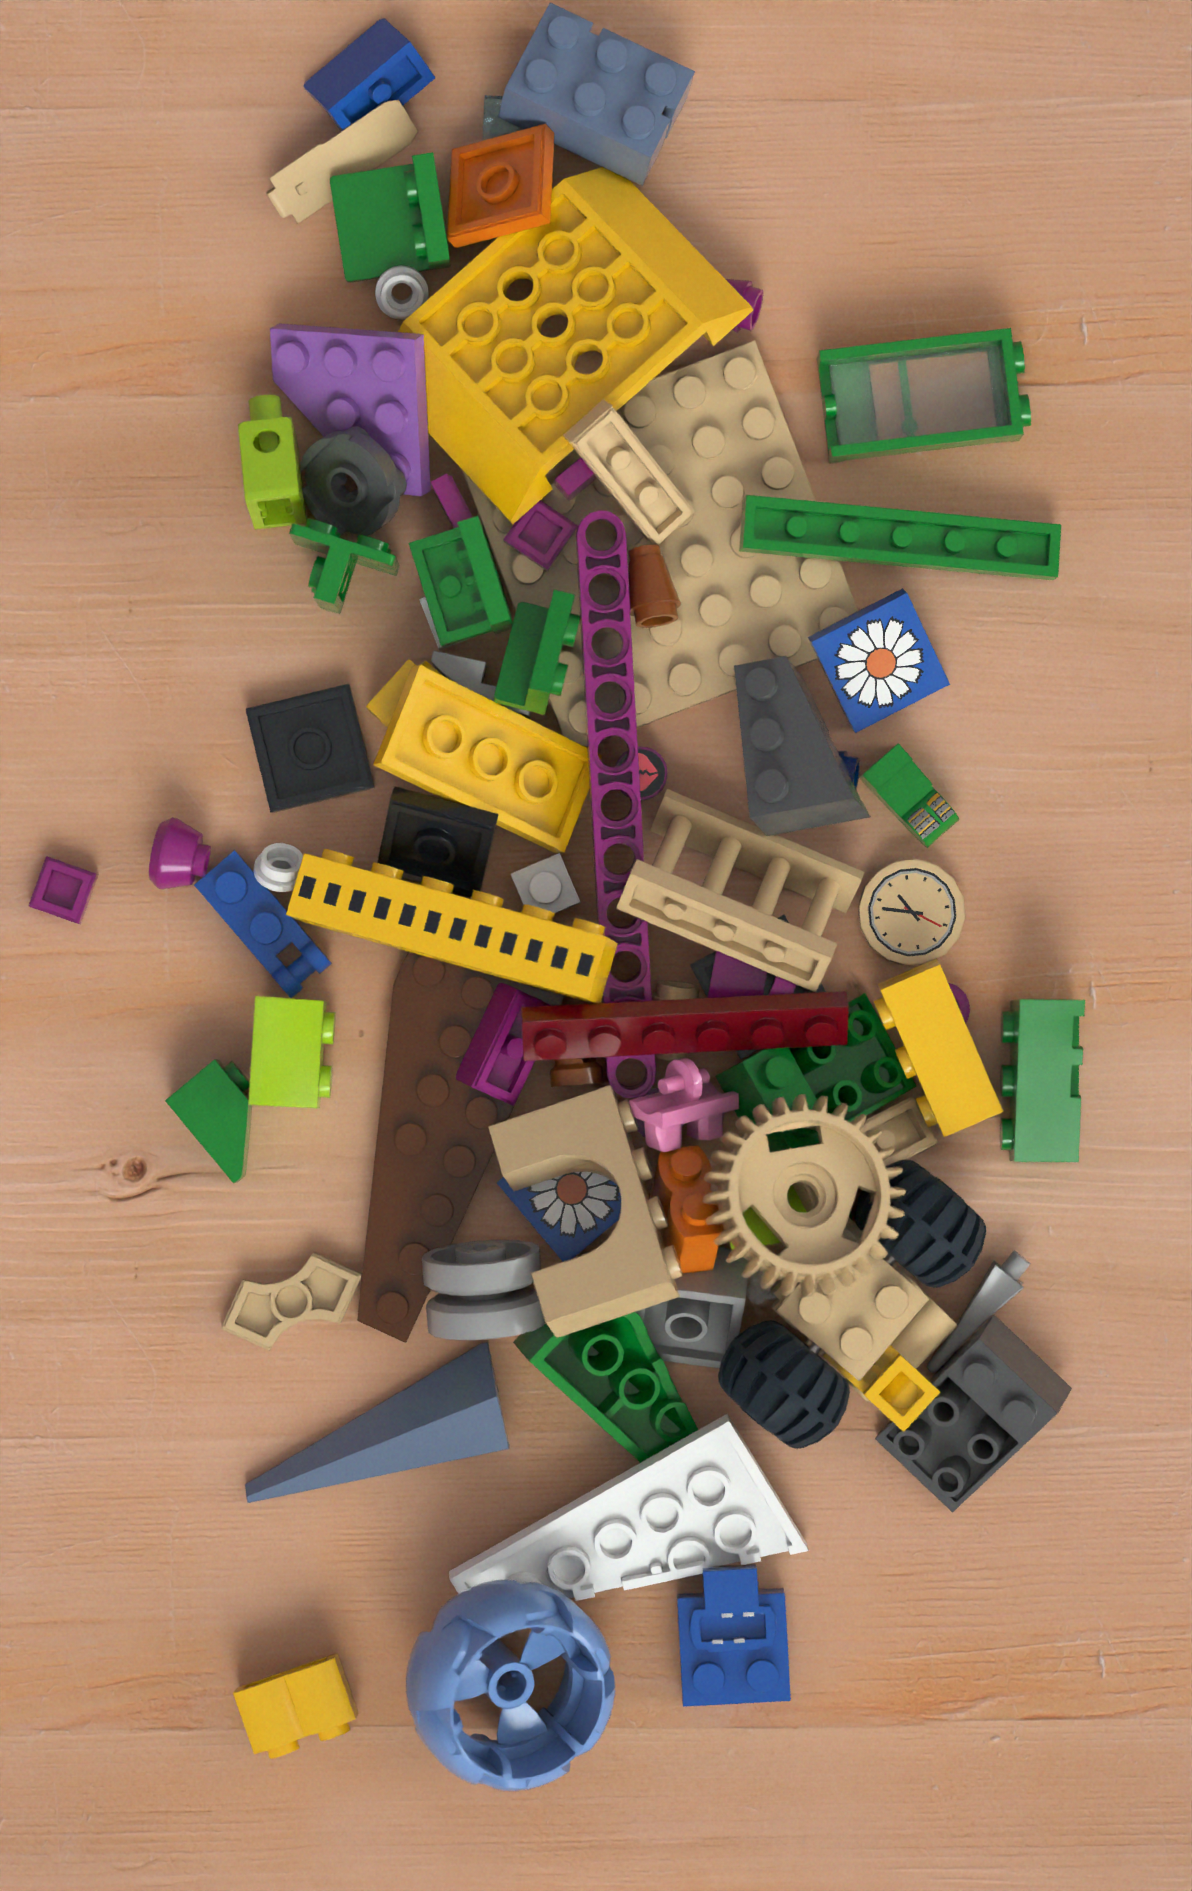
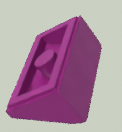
[456,982,552,1106]

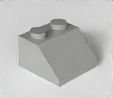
[636,1247,748,1368]

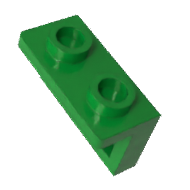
[494,589,581,715]

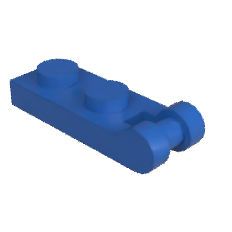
[194,850,332,998]

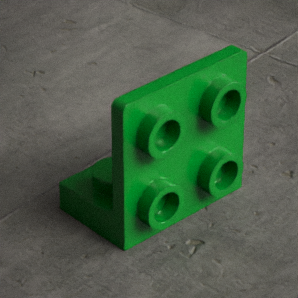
[330,152,451,283]

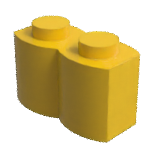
[233,1653,359,1759]

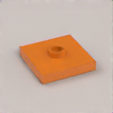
[447,123,554,248]

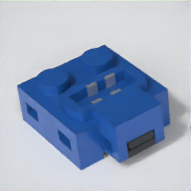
[677,1564,791,1707]

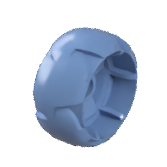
[406,1580,615,1791]

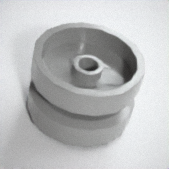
[422,1240,545,1340]

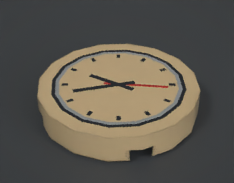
[859,859,965,966]

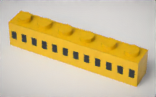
[286,849,618,1004]

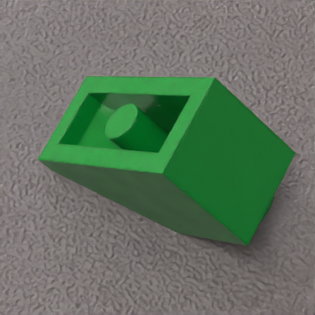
[165,1059,252,1184]

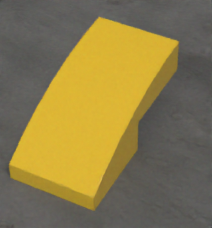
[823,1345,940,1432]

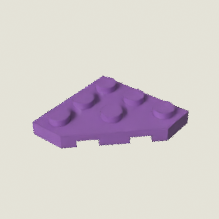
[270,323,431,496]

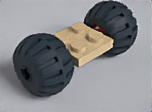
[718,1159,986,1449]

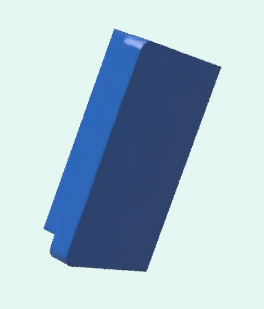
[303,18,436,131]

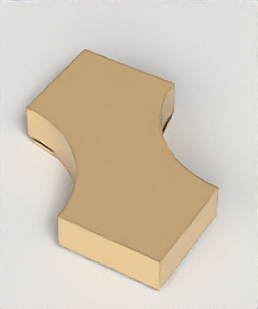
[221,1252,362,1350]

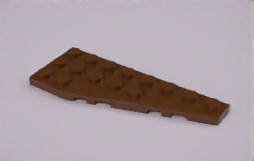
[357,893,564,1343]

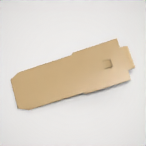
[266,100,418,223]

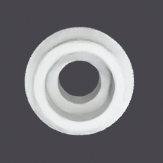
[375,266,429,320]
[254,843,303,892]

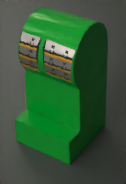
[859,743,960,848]

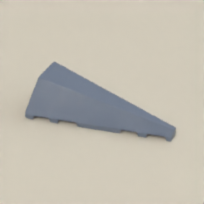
[245,1342,510,1503]

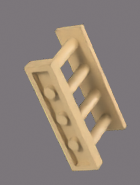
[616,789,865,992]

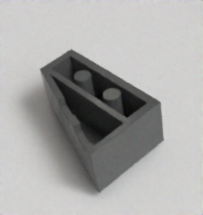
[734,656,870,836]

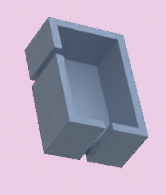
[498,3,695,186]

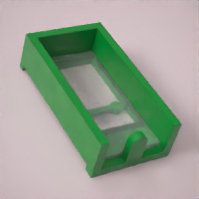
[817,328,1031,463]

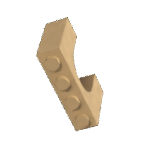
[488,1085,683,1338]

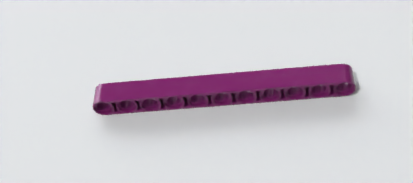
[576,510,656,1098]

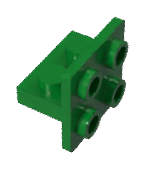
[289,518,400,614]

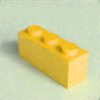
[874,958,1003,1137]

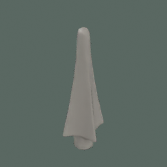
[927,1250,1031,1373]

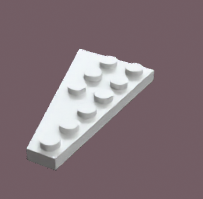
[449,1414,809,1601]

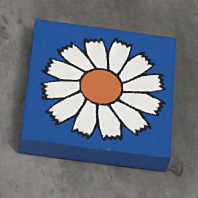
[808,588,950,733]
[497,1172,622,1262]

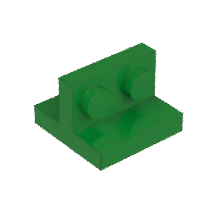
[409,516,513,647]

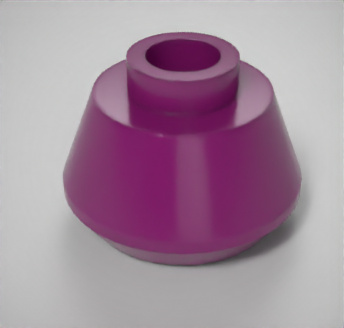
[149,817,211,890]

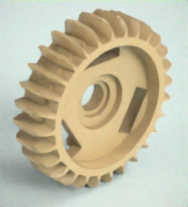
[703,1094,906,1297]

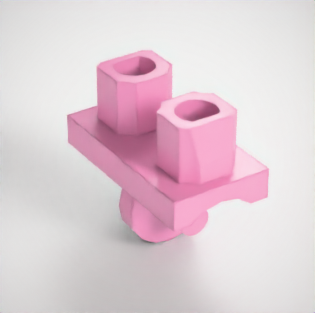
[629,1058,739,1152]

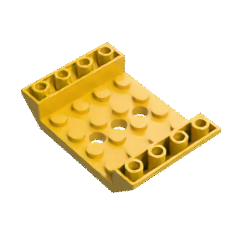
[398,167,753,524]

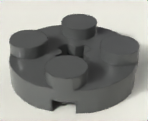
[300,426,407,537]

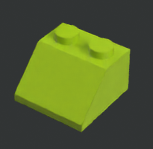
[249,996,335,1108]

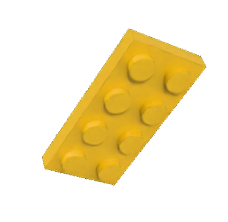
[373,665,602,854]

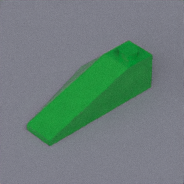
[513,1312,698,1463]

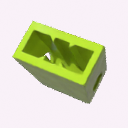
[238,395,307,530]

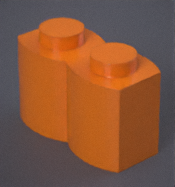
[650,1145,724,1273]

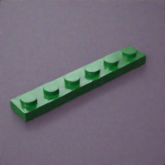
[739,495,1061,580]

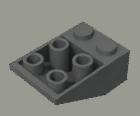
[875,1315,1072,1512]

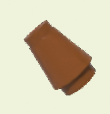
[628,544,681,628]

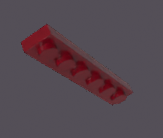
[521,991,848,1061]

